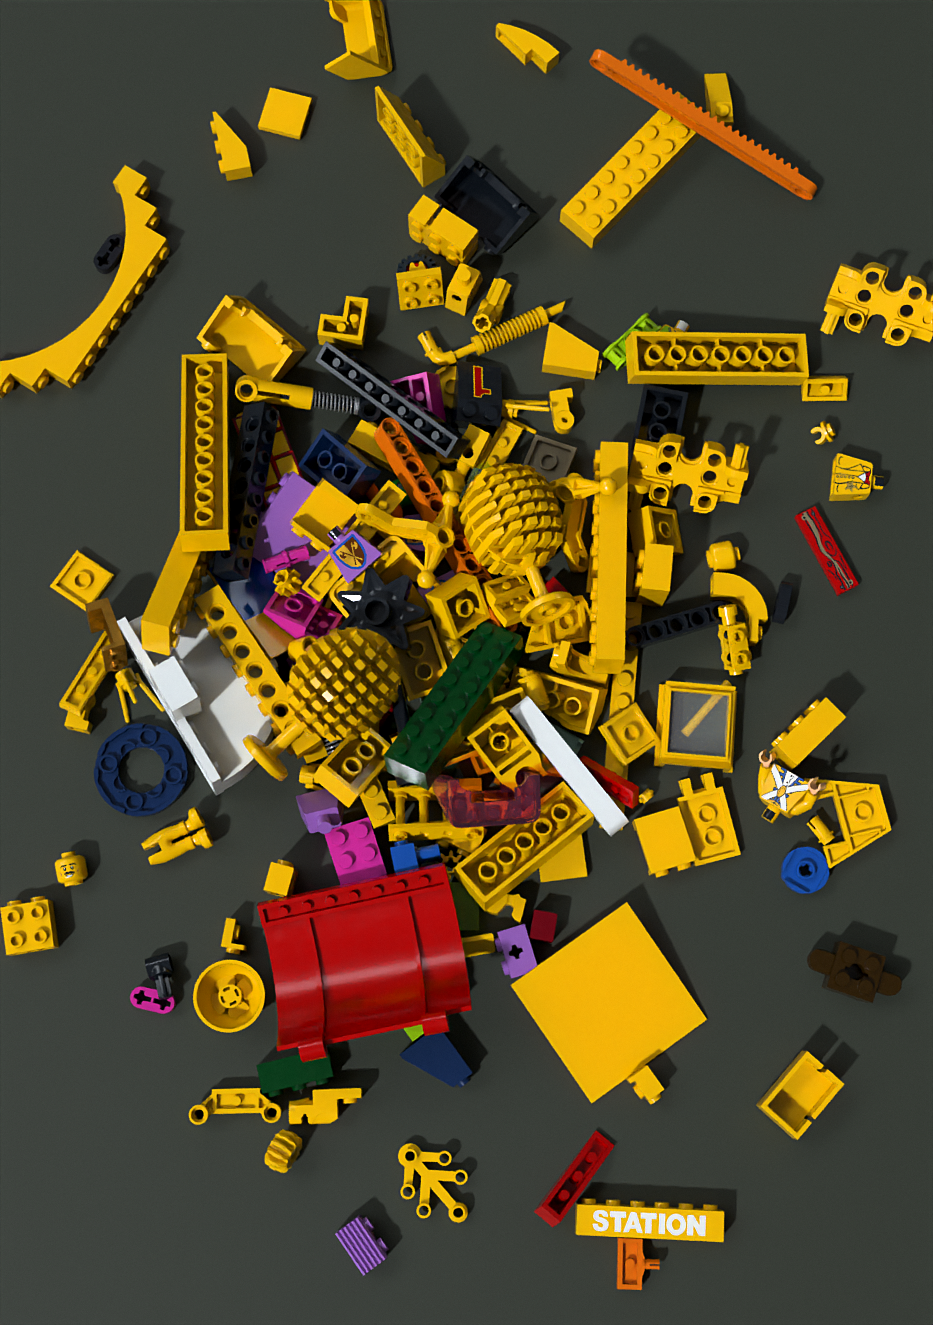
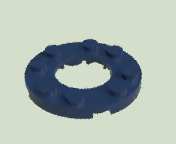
[94,723,188,817]

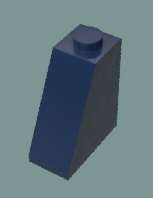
[399,1033,473,1088]

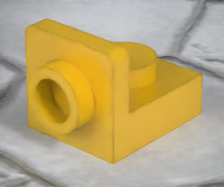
[221,918,247,955]

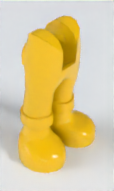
[141,807,214,865]

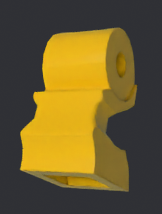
[486,894,527,924]

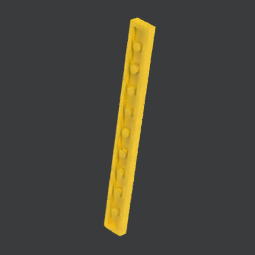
[599,601,642,831]

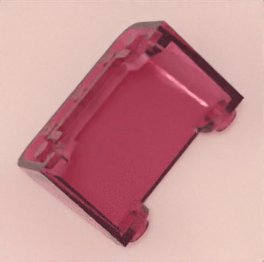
[432,770,541,828]

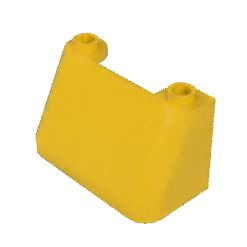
[197,295,306,390]

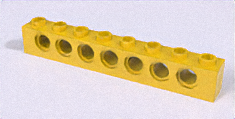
[194,584,321,760]

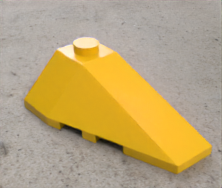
[509,666,608,735]

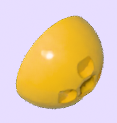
[193,960,265,1033]

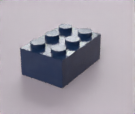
[298,428,381,505]

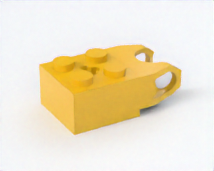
[466,705,547,796]

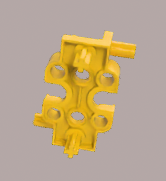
[820,262,933,346]
[627,434,749,513]

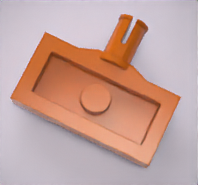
[617,1237,660,1290]

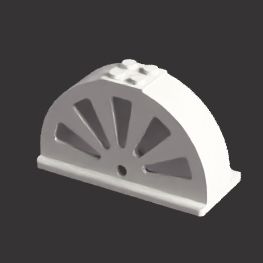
[117,606,279,796]

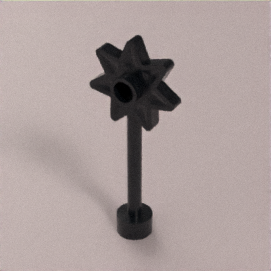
[337,568,428,787]

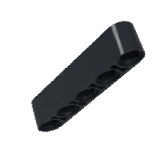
[625,601,727,651]

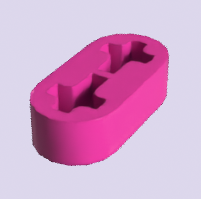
[130,987,176,1014]

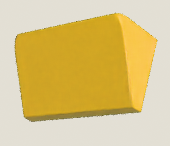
[801,375,848,401]
[462,933,495,958]

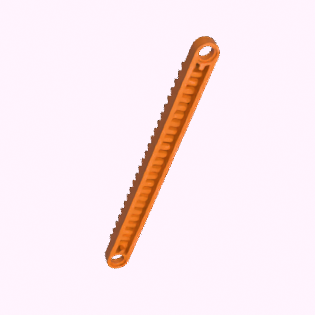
[589,49,818,200]

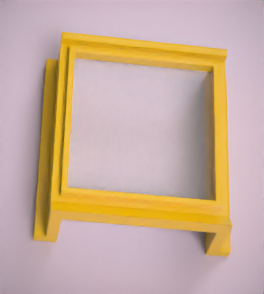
[654,681,737,773]

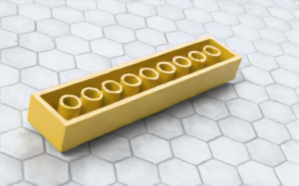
[180,353,230,552]
[589,441,628,674]

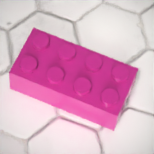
[324,817,387,885]

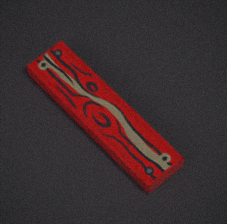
[794,506,859,596]

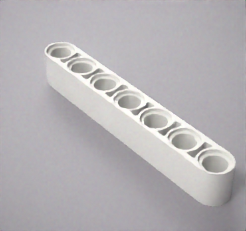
[509,696,629,836]

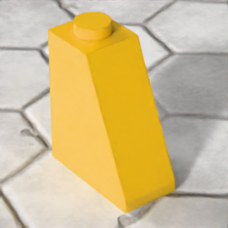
[542,322,602,380]

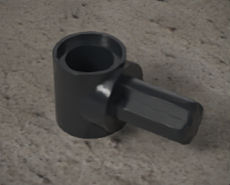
[145,952,174,1000]

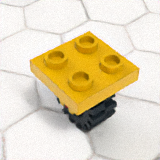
[396,254,444,311]

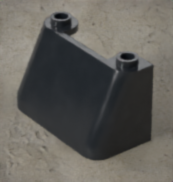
[434,155,540,256]

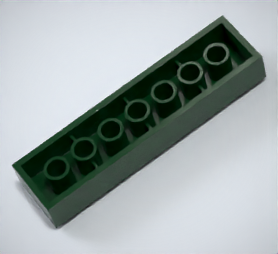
[384,621,524,790]

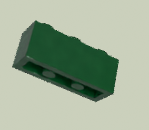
[256,1047,335,1097]

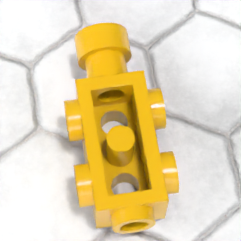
[718,604,752,675]

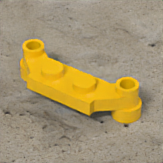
[189,1088,282,1125]

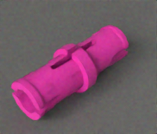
[262,545,310,574]

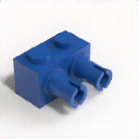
[390,840,441,873]

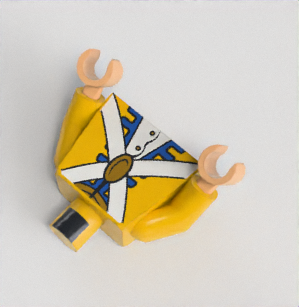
[758,749,826,824]

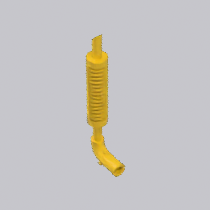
[418,300,566,366]

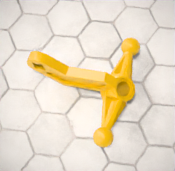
[548,473,617,573]
[355,490,460,589]

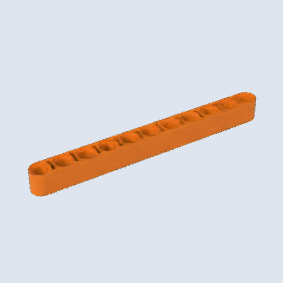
[374,417,518,632]

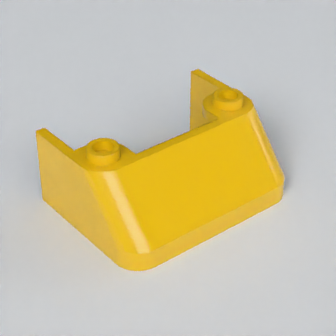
[324,0,393,80]
[329,536,441,619]

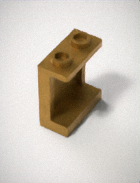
[85,597,128,672]

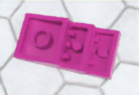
[263,589,343,639]

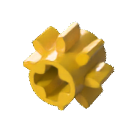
[273,568,303,598]
[436,850,462,881]

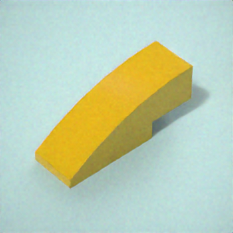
[495,23,560,74]

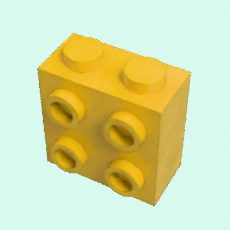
[0,896,59,956]

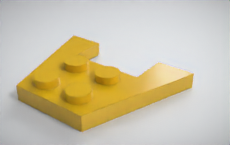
[804,778,891,869]

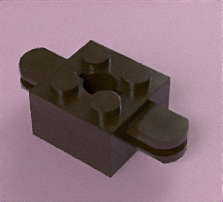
[807,941,902,1003]

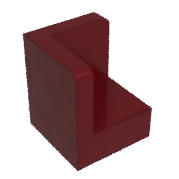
[529,910,557,943]

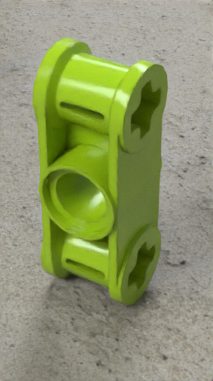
[602,313,662,371]

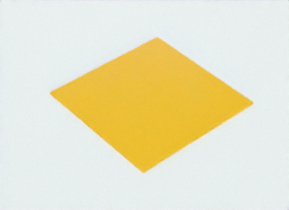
[511,902,707,1103]

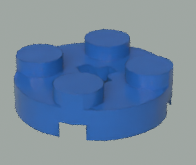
[781,847,829,894]

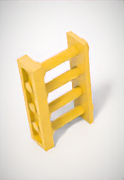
[388,778,484,842]

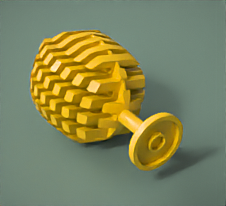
[458,463,575,627]
[242,626,401,782]

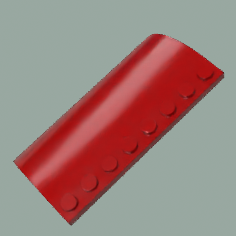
[257,862,472,1062]

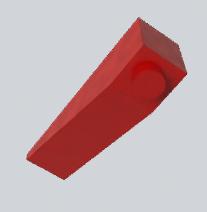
[534,1130,615,1228]

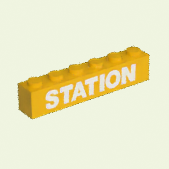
[575,1198,724,1242]

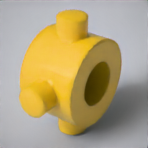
[639,788,654,804]

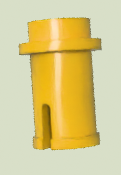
[806,815,835,846]

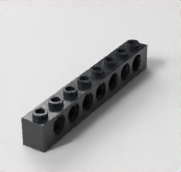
[315,341,471,460]
[212,402,279,582]

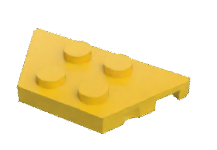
[525,595,594,653]

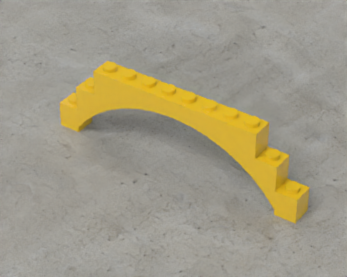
[0,165,170,398]

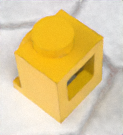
[626,1065,664,1105]

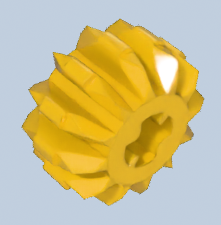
[265,1129,302,1173]

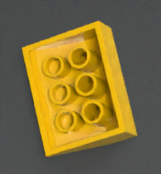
[375,86,446,188]

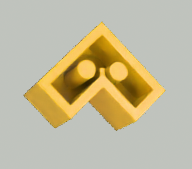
[317,296,369,350]

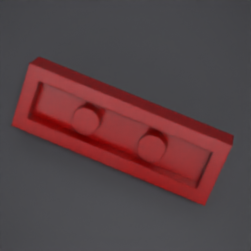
[580,756,639,809]

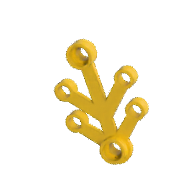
[398,1143,468,1223]

